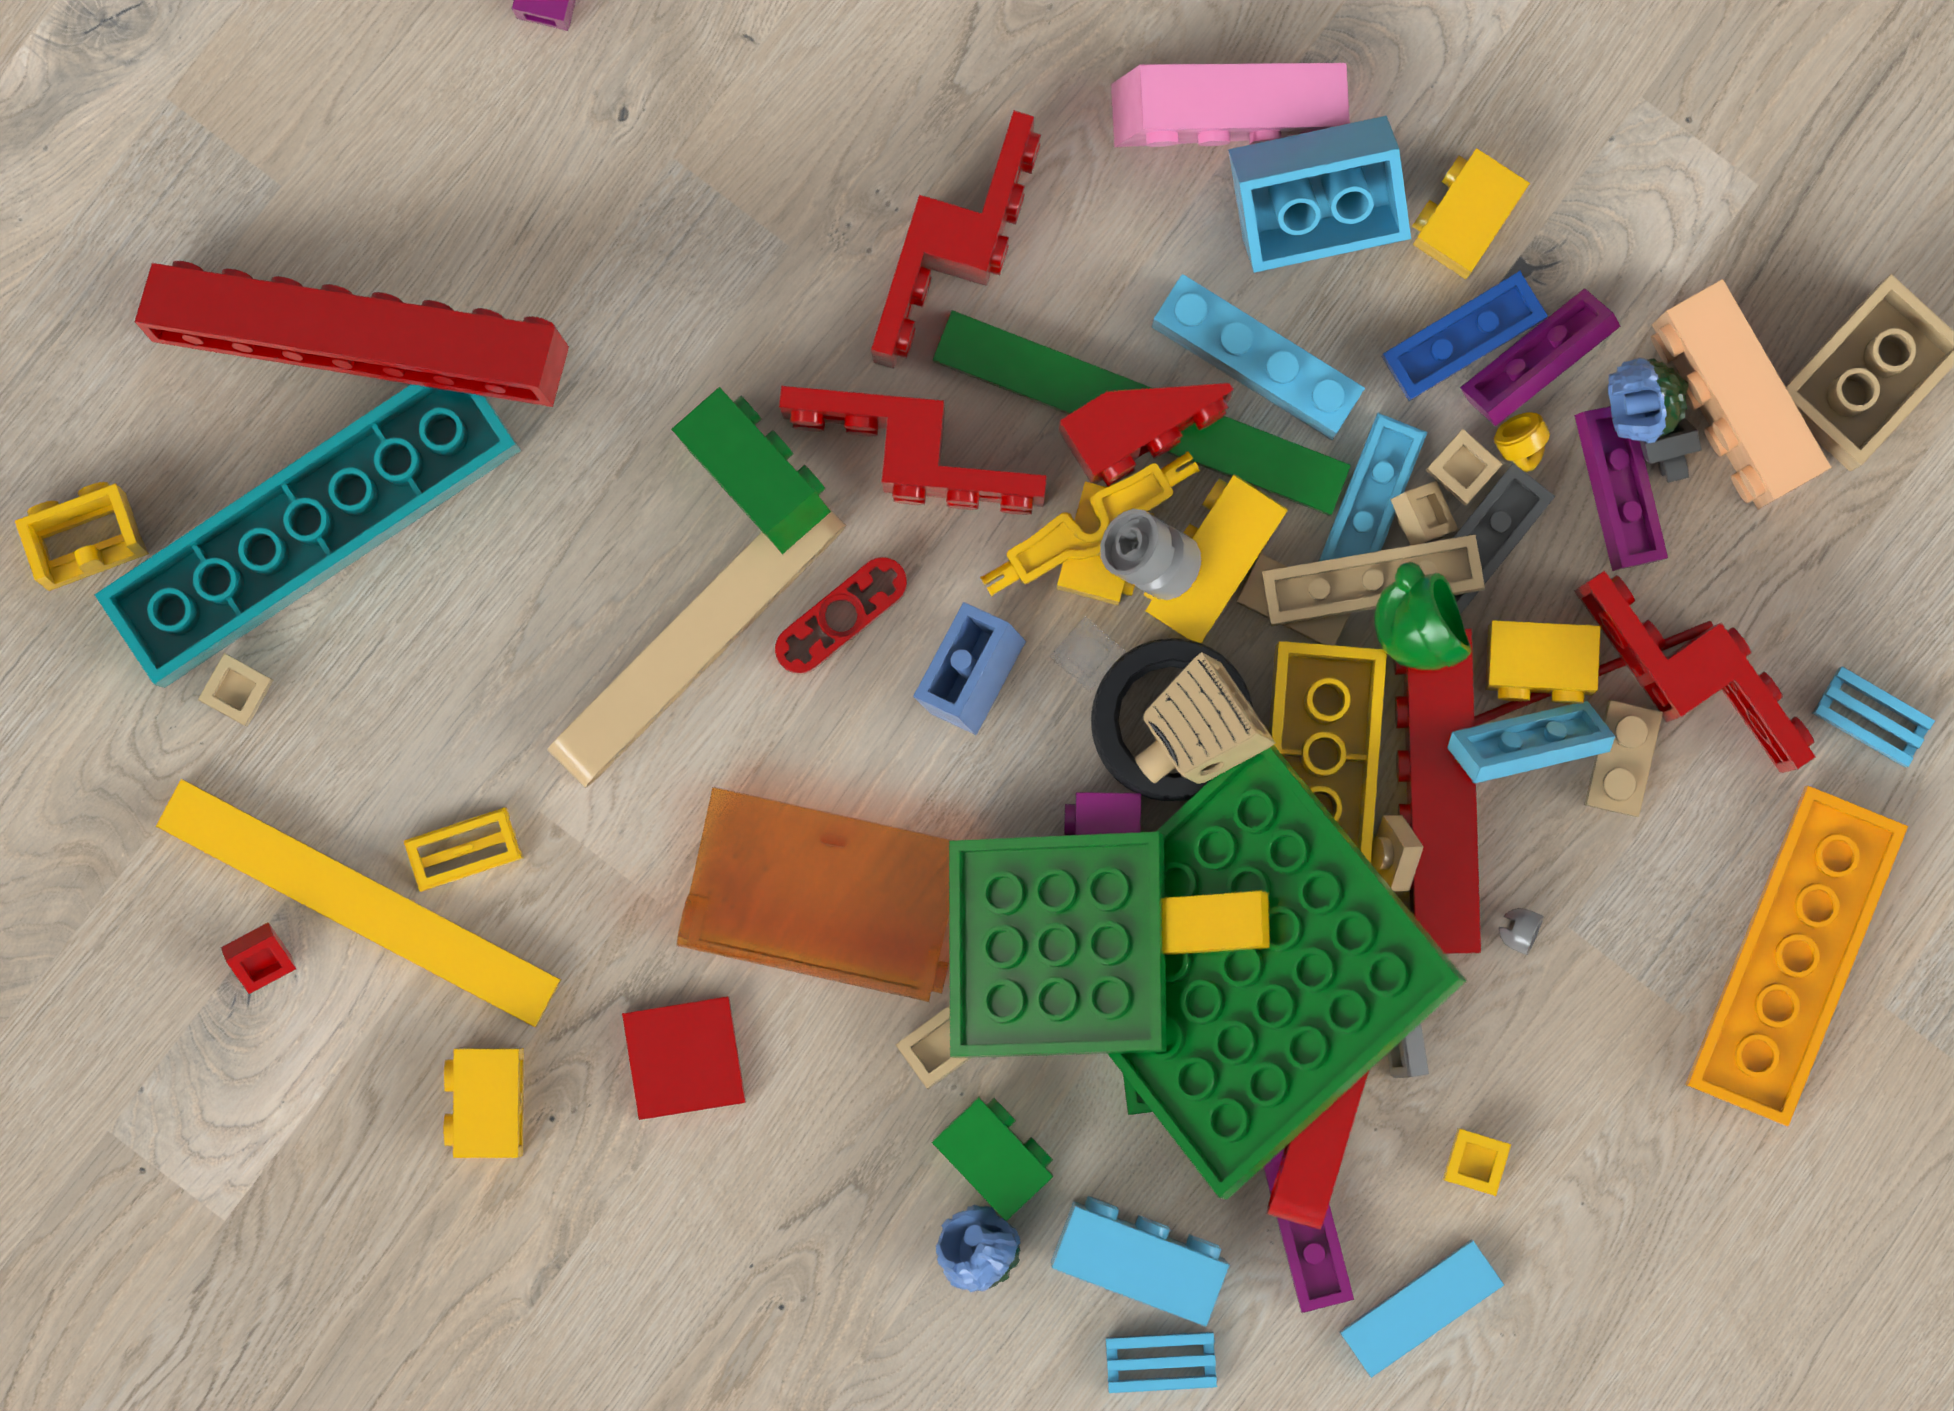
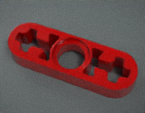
[775,557,907,675]

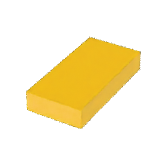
[1162,891,1270,955]

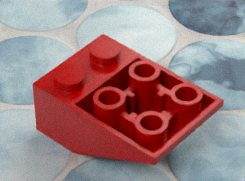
[1059,383,1234,487]

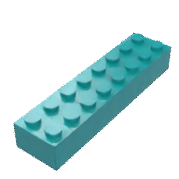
[94,384,522,688]

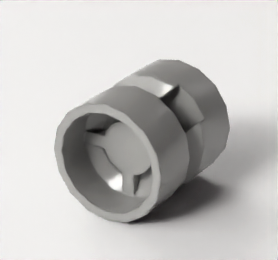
[1100,509,1201,600]

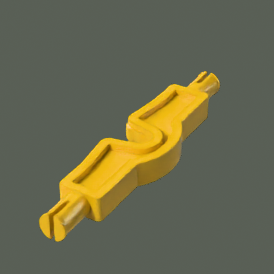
[980,451,1200,597]

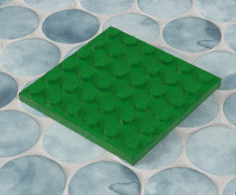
[1108,745,1467,1199]

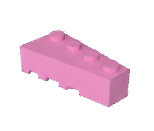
[1111,63,1350,148]

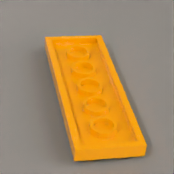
[1685,786,1908,1126]

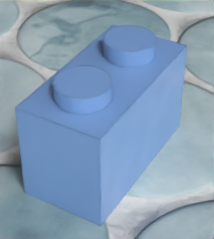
[913,602,1026,735]

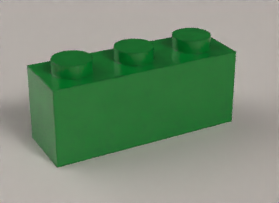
[671,387,831,555]

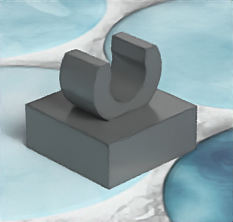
[1640,418,1702,483]

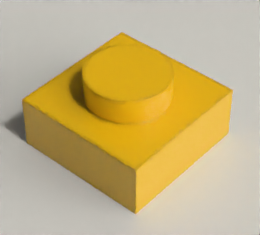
[1442,1128,1511,1196]

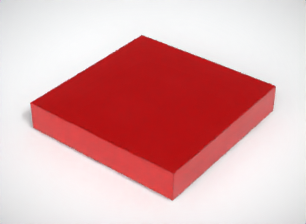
[622,996,746,1120]

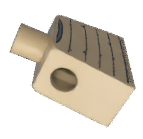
[1135,652,1275,784]

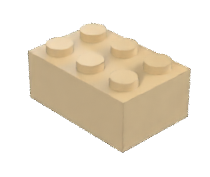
[1784,274,1954,472]

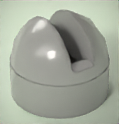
[1499,908,1544,955]

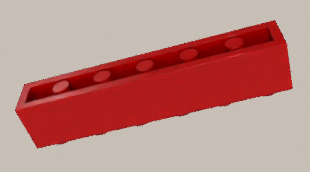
[1393,628,1481,954]

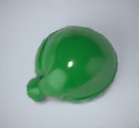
[1374,561,1472,670]

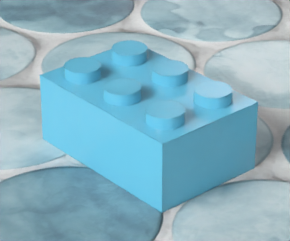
[1228,115,1411,273]
[1051,1196,1229,1327]

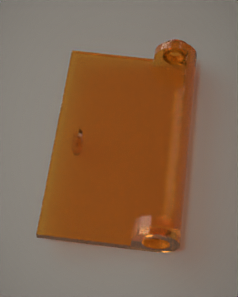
[676,787,952,1002]

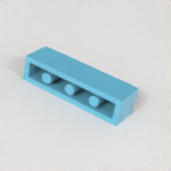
[1152,274,1365,440]

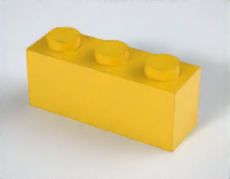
[1143,474,1289,643]

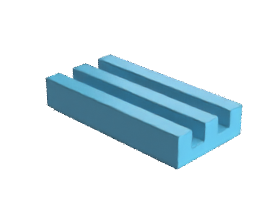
[1812,666,1935,768]
[1106,1332,1217,1393]

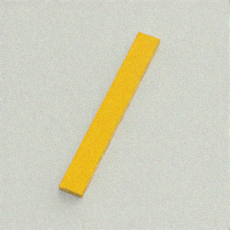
[156,779,562,1027]

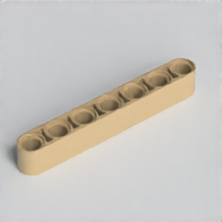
[547,505,847,788]

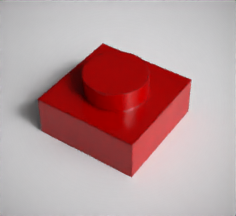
[221,922,296,994]

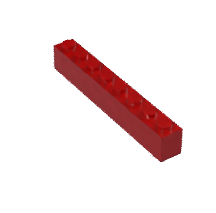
[134,261,569,407]

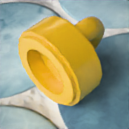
[1494,412,1550,472]

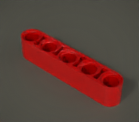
[1267,1071,1369,1230]

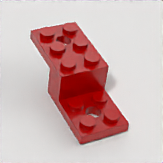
[871,110,1041,369]
[779,386,1047,515]
[1574,570,1816,773]

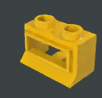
[15,482,149,591]

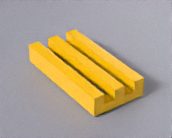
[403,807,523,892]

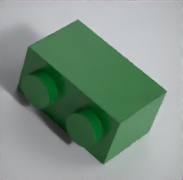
[931,1096,1053,1221]

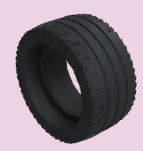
[1091,638,1253,801]

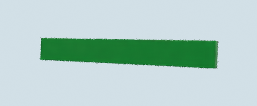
[932,310,1351,516]

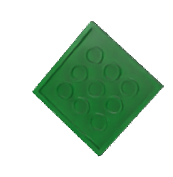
[949,832,1167,1058]

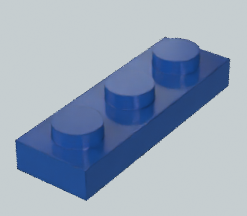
[1381,271,1548,401]

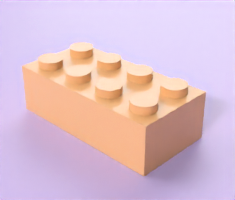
[1651,279,1832,509]

